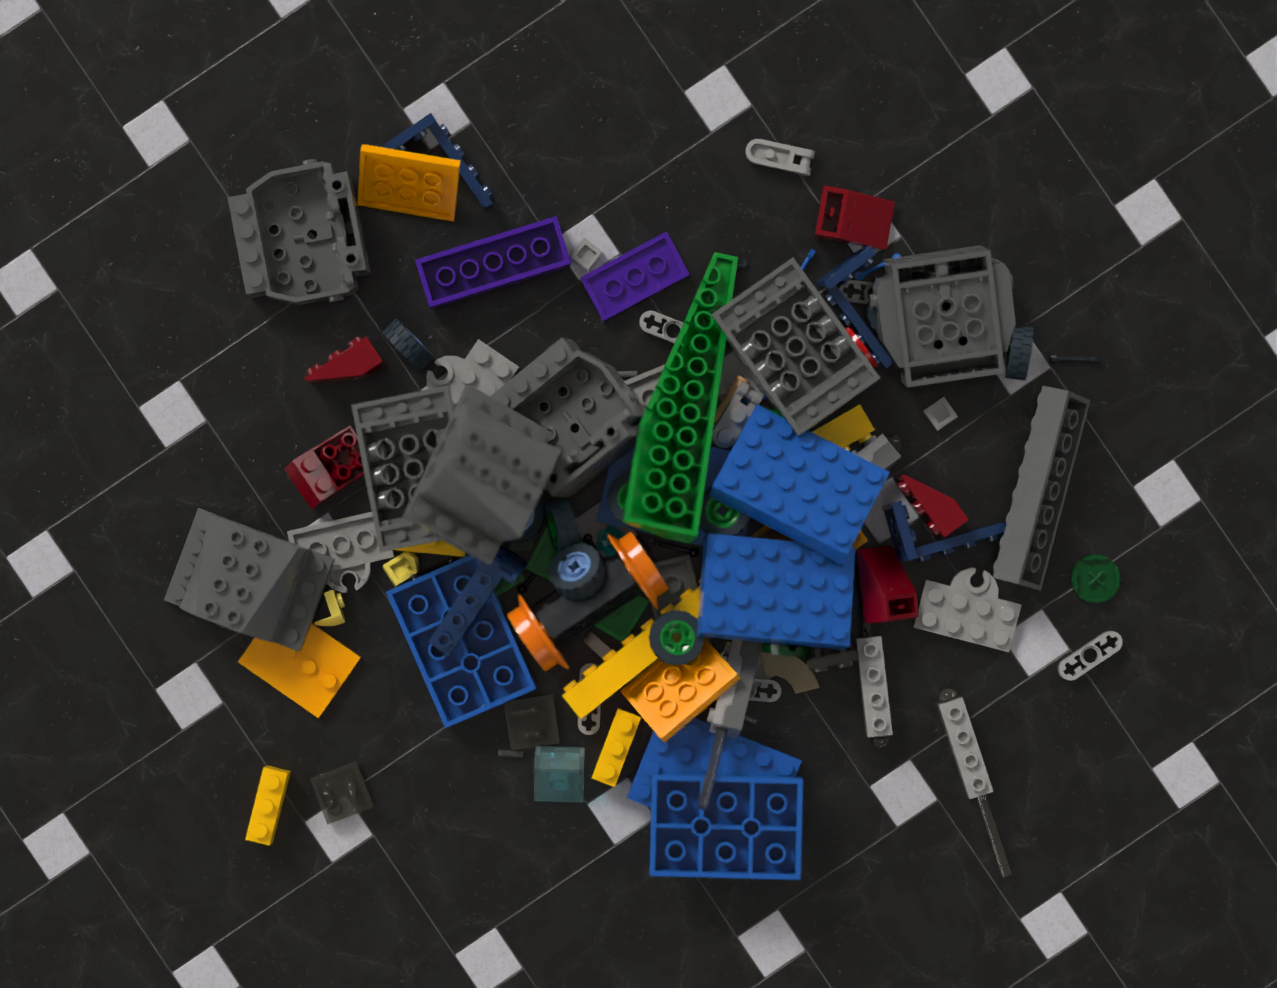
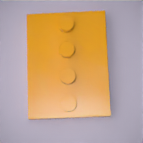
[357,144,460,222]
[238,623,361,718]
[621,637,740,743]

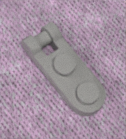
[745,139,815,176]
[711,381,764,448]

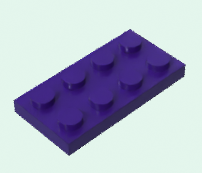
[580,231,690,322]

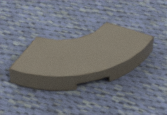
[760,651,820,693]

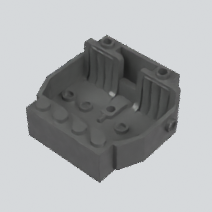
[227,159,371,305]
[869,245,1016,387]
[490,338,644,498]

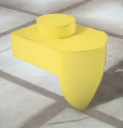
[382,551,420,588]
[314,590,345,626]

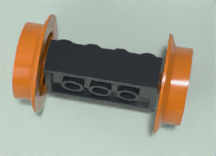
[507,531,669,672]

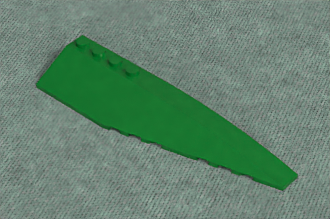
[623,252,738,543]

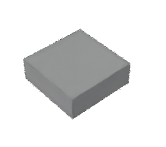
[569,238,604,273]
[923,397,958,431]

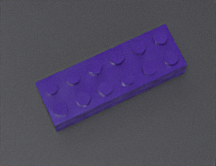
[415,216,572,310]

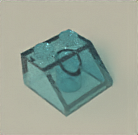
[534,746,585,802]

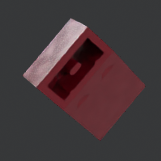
[814,185,895,250]
[304,336,387,384]
[284,426,365,510]
[897,474,969,538]
[857,546,919,623]

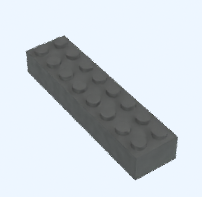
[993,386,1091,591]

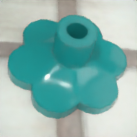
[596,525,625,556]

